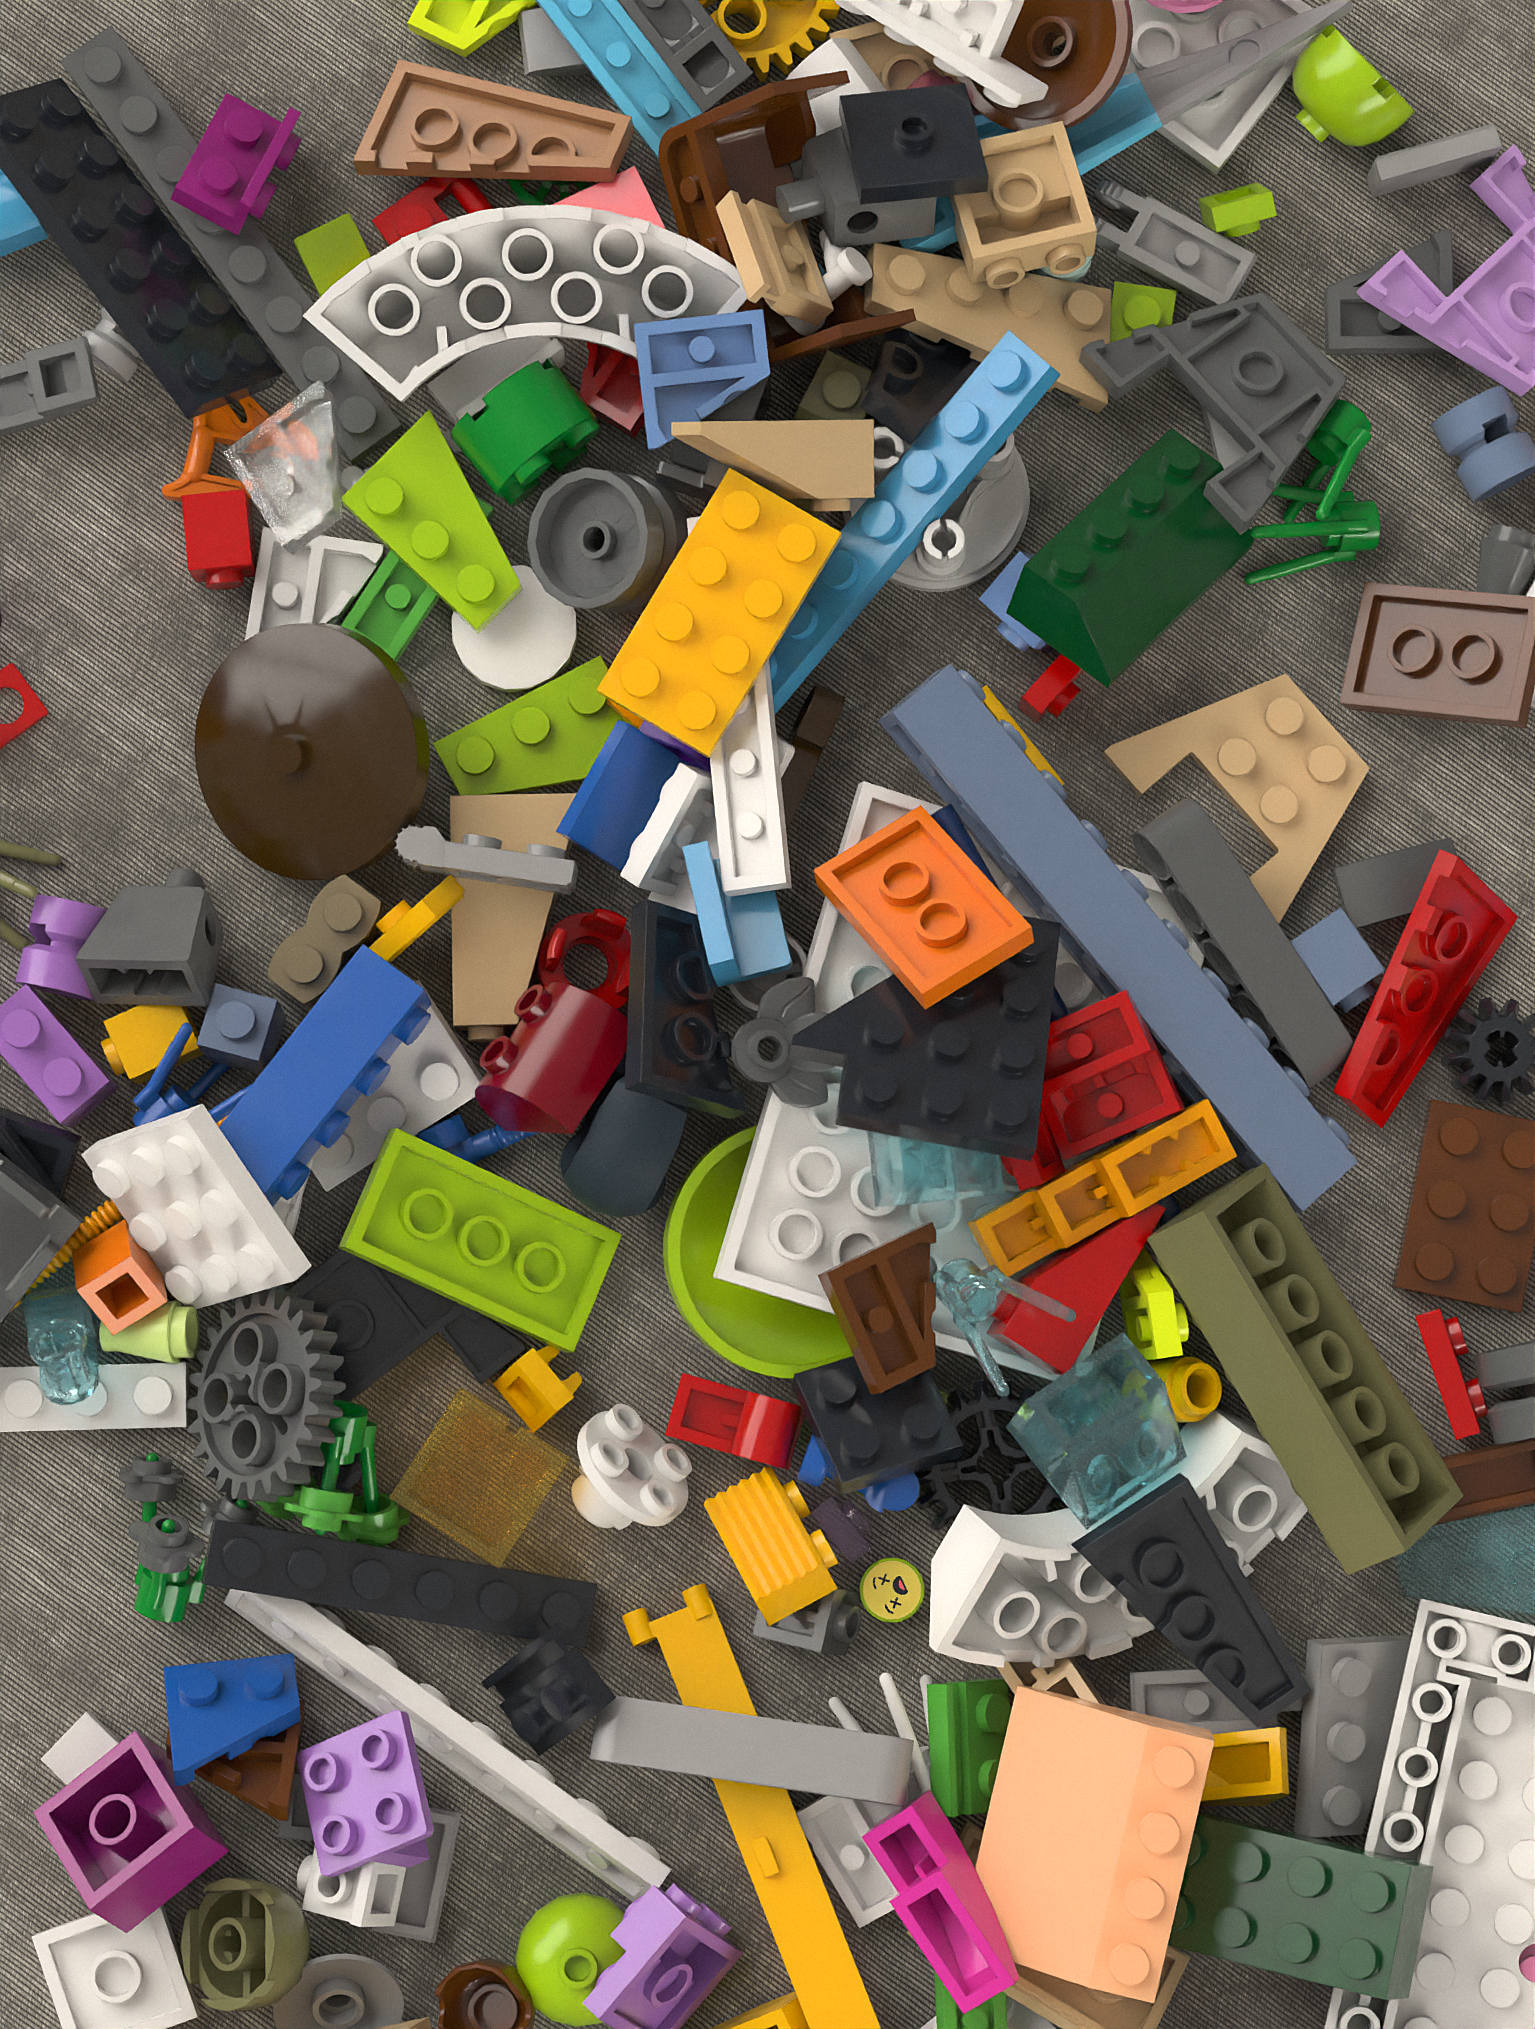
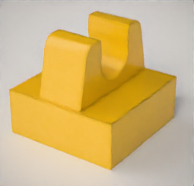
[493,1345,582,1433]

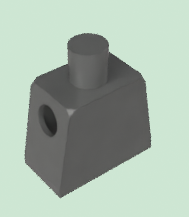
[775,126,937,248]
[75,868,224,1006]

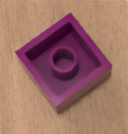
[33,1730,229,1934]

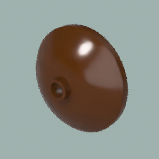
[957,0,1133,131]

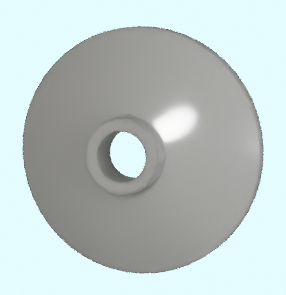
[272,1954,404,2029]

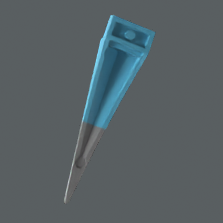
[899,0,1353,254]

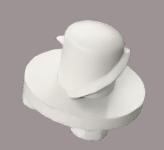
[571,1404,692,1530]

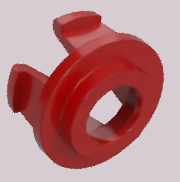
[537,908,631,1009]

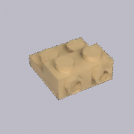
[949,121,1097,289]

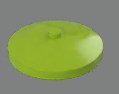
[663,1125,853,1378]

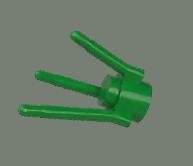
[1282,399,1372,523]
[1244,483,1380,585]

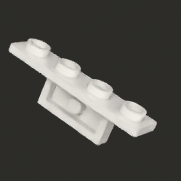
[835,0,1049,108]
[620,736,795,934]

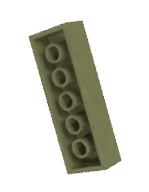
[1147,1163,1463,1576]

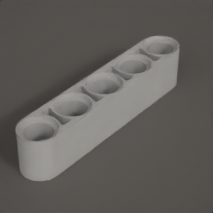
[590,1695,914,1807]

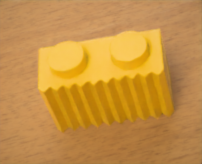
[703,1467,838,1626]

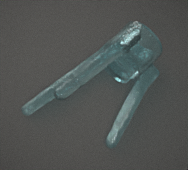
[933,1258,1076,1397]

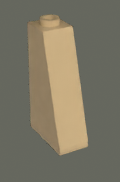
[450,793,577,1042]

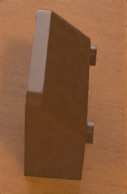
[658,70,917,368]

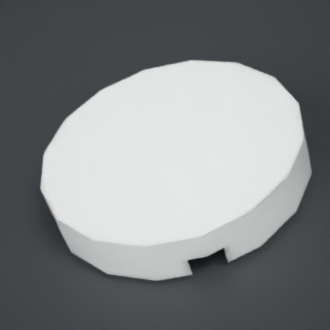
[452,565,577,693]

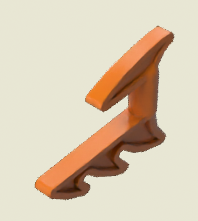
[161,396,327,502]

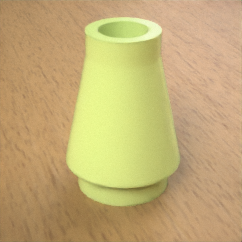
[99,1300,200,1364]

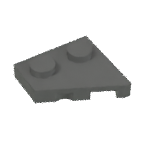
[1324,229,1453,355]

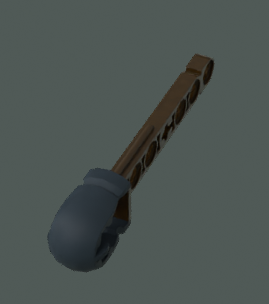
[559,683,846,1218]

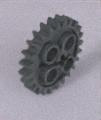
[187,1289,346,1502]

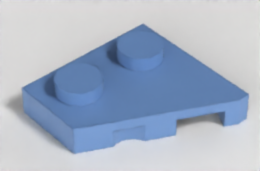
[633,309,770,451]

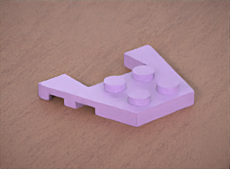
[1356,144,1535,397]

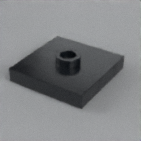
[839,83,989,205]

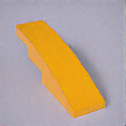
[967,1099,1237,1280]

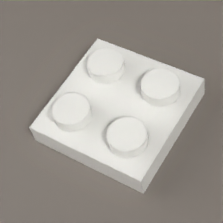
[32,1904,201,2029]

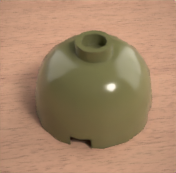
[181,1877,311,2012]

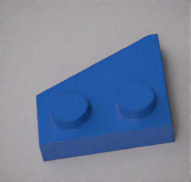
[163,1653,300,1786]

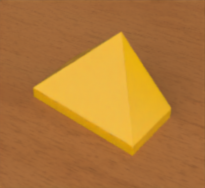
[1200,1727,1289,1806]

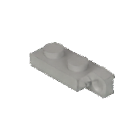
[1128,1668,1303,1734]

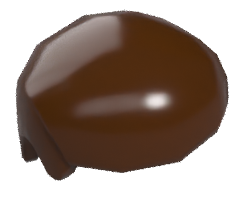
[434,1958,536,2029]

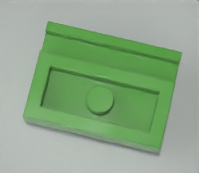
[927,1678,1011,1817]

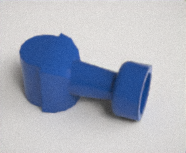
[796,1433,920,1513]

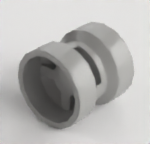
[81,306,139,383]

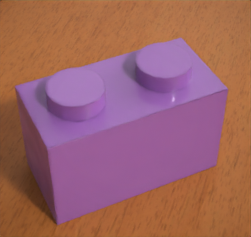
[0,984,120,1129]

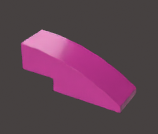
[862,1790,1019,2014]

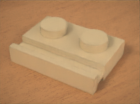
[716,190,834,326]

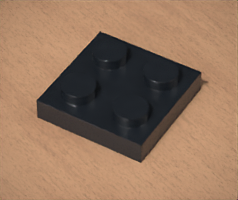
[792,1356,963,1496]

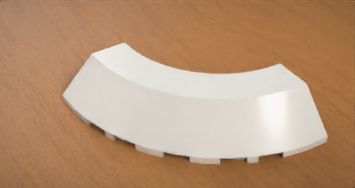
[303,205,748,402]
[929,1407,1308,1668]

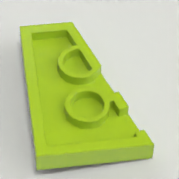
[340,409,523,634]
[433,655,627,795]

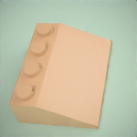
[975,1684,1214,2003]

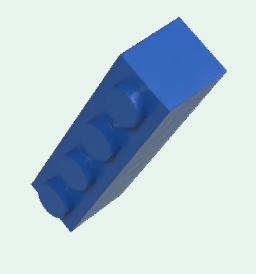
[219,944,432,1207]

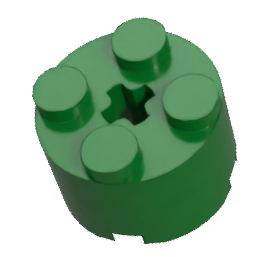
[451,358,601,507]

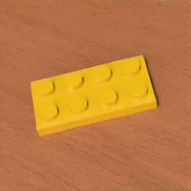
[597,468,842,758]

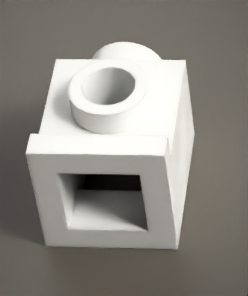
[297,1847,406,1927]

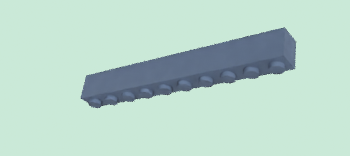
[878,663,1358,1212]

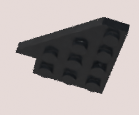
[787,916,1061,1161]

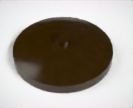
[194,622,430,880]

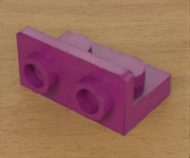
[170,92,303,236]

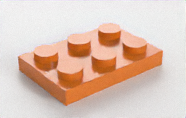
[813,805,1034,1009]

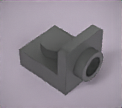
[752,1588,862,1655]

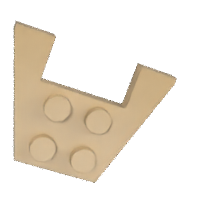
[1102,674,1370,924]

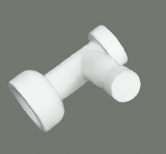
[784,230,873,336]

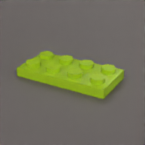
[338,1128,622,1353]

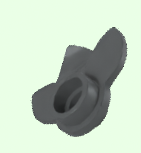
[731,977,836,1108]

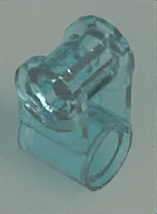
[23,1283,100,1405]

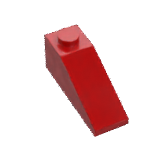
[986,1202,1166,1376]

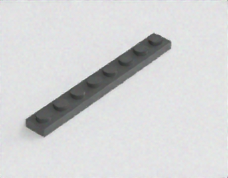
[61,25,404,466]

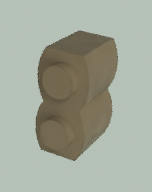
[267,874,387,1011]

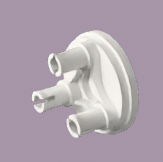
[842,422,1030,592]

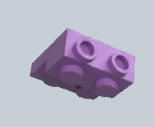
[583,1883,743,2029]

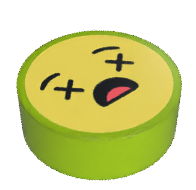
[859,1557,924,1623]

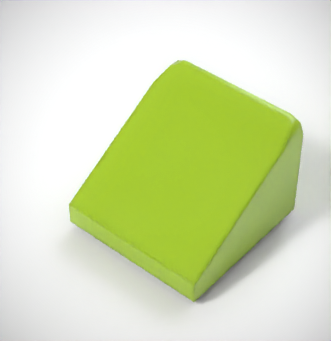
[294,213,371,297]

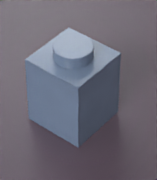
[1290,907,1385,1013]
[196,983,287,1074]

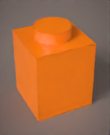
[71,1219,168,1336]

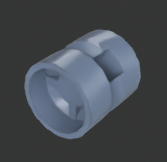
[1430,385,1535,503]

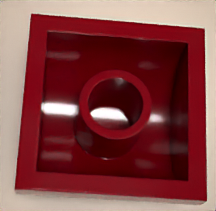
[475,982,628,1134]

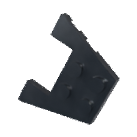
[286,1249,527,1491]

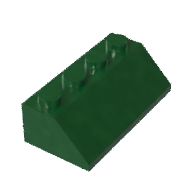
[1006,428,1254,688]

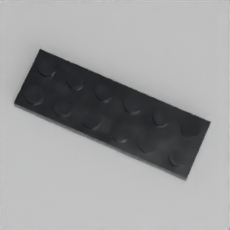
[0,77,283,420]

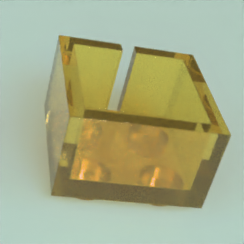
[389,1387,573,1569]

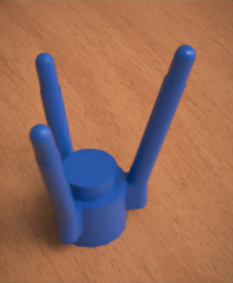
[132,1023,253,1127]

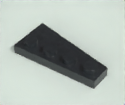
[1071,1473,1311,1727]

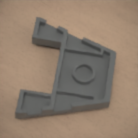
[1079,291,1347,535]

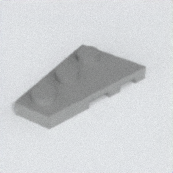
[1294,1634,1412,1838]

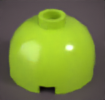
[1292,24,1416,147]
[515,1892,626,2027]

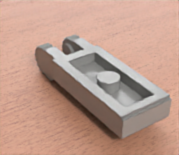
[1093,180,1258,307]
[394,824,578,895]

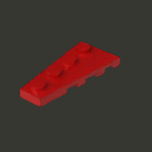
[1333,849,1518,1128]

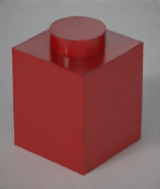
[181,489,257,590]

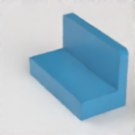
[682,841,792,987]

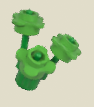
[256,1400,410,1546]

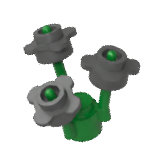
[118,1453,267,1622]

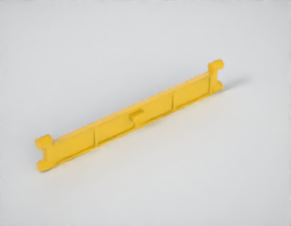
[622,1583,881,2029]

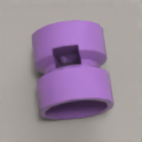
[15,895,107,1001]

